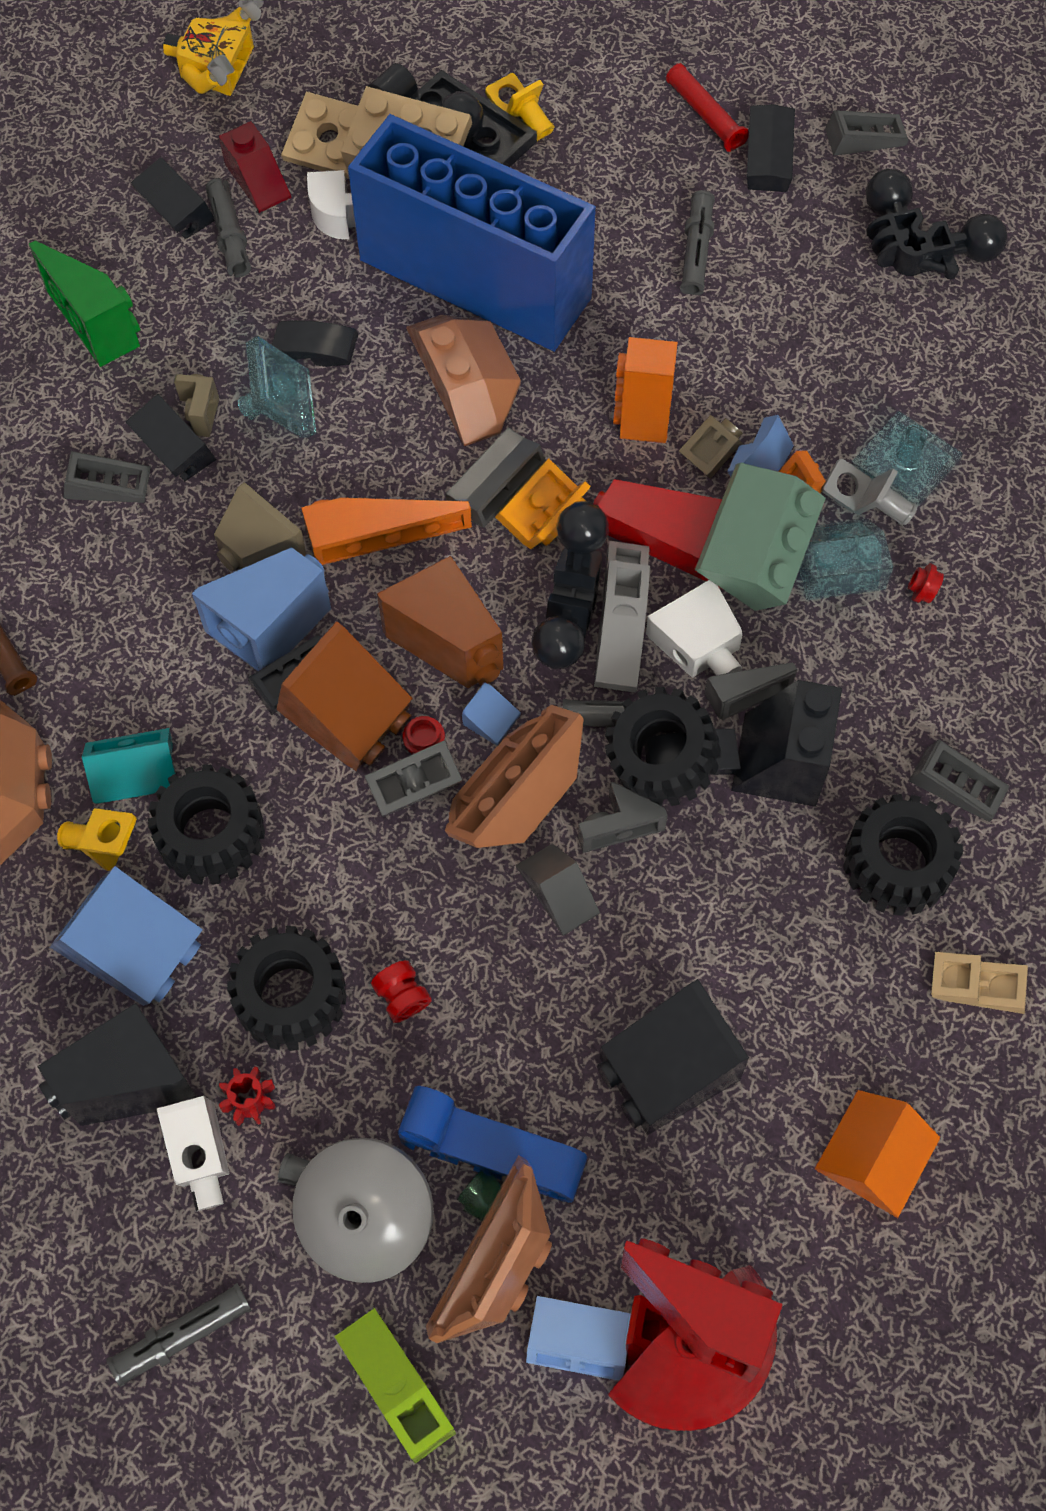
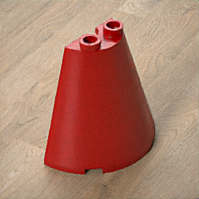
[608,1265,777,1431]

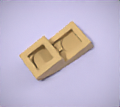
[931,952,1028,1014]

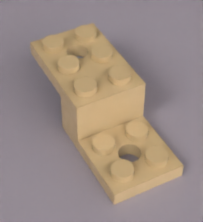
[281,86,472,179]

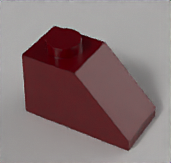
[219,121,291,213]

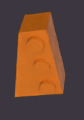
[613,337,678,443]

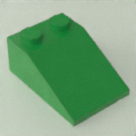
[29,240,141,367]

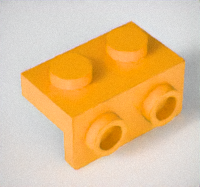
[495,459,591,549]

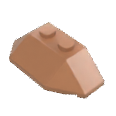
[406,315,521,446]
[0,700,52,865]
[445,705,584,848]
[426,1155,552,1343]

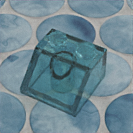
[799,519,893,601]

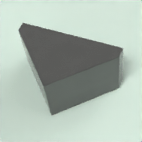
[516,844,600,936]

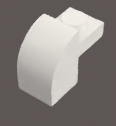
[307,170,356,239]

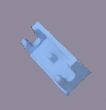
[526,1296,631,1381]

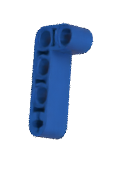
[398,1086,588,1203]

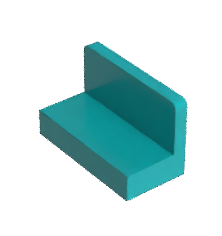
[82,728,176,804]

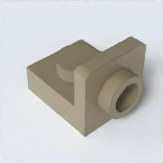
[174,374,220,437]
[679,415,744,479]

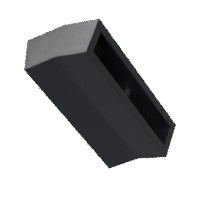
[747,104,795,192]

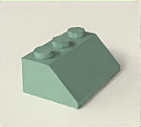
[695,463,826,611]

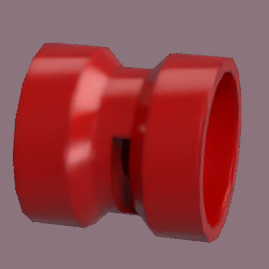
[371,960,432,1023]

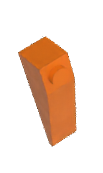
[301,498,472,565]

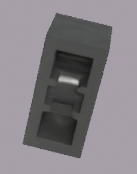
[365,740,462,817]

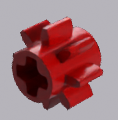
[219,1066,276,1126]

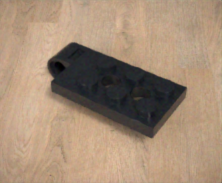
[368,63,537,167]

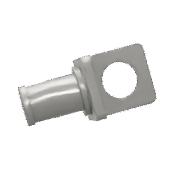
[822,459,918,527]

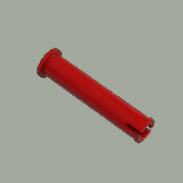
[666,63,749,152]

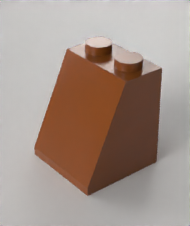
[377,555,503,688]
[276,621,413,771]

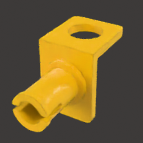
[485,73,555,141]
[57,808,137,871]

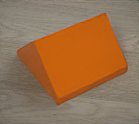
[815,1090,940,1218]

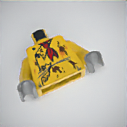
[163,0,264,96]

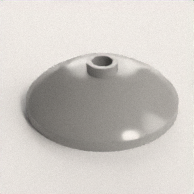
[292,1138,434,1283]

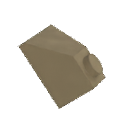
[214,482,306,571]

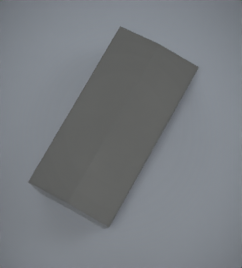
[446,427,546,528]

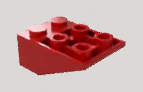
[621,1238,783,1383]

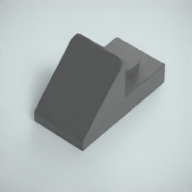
[578,782,668,853]

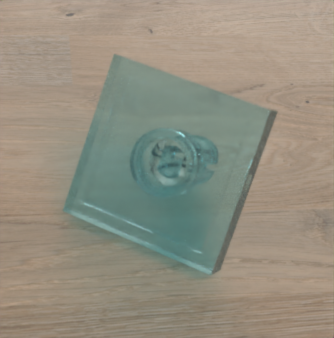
[238,336,317,438]
[851,411,963,508]

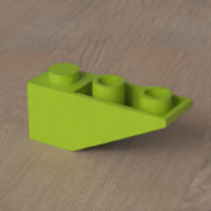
[334,1308,456,1464]

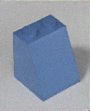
[192,547,331,671]
[49,866,203,1006]

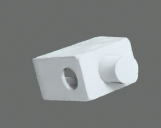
[646,580,742,678]
[157,1096,229,1211]

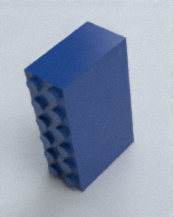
[348,114,596,352]

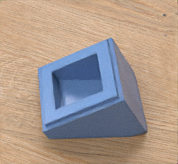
[462,682,521,746]

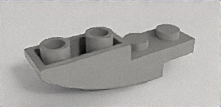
[594,541,650,693]

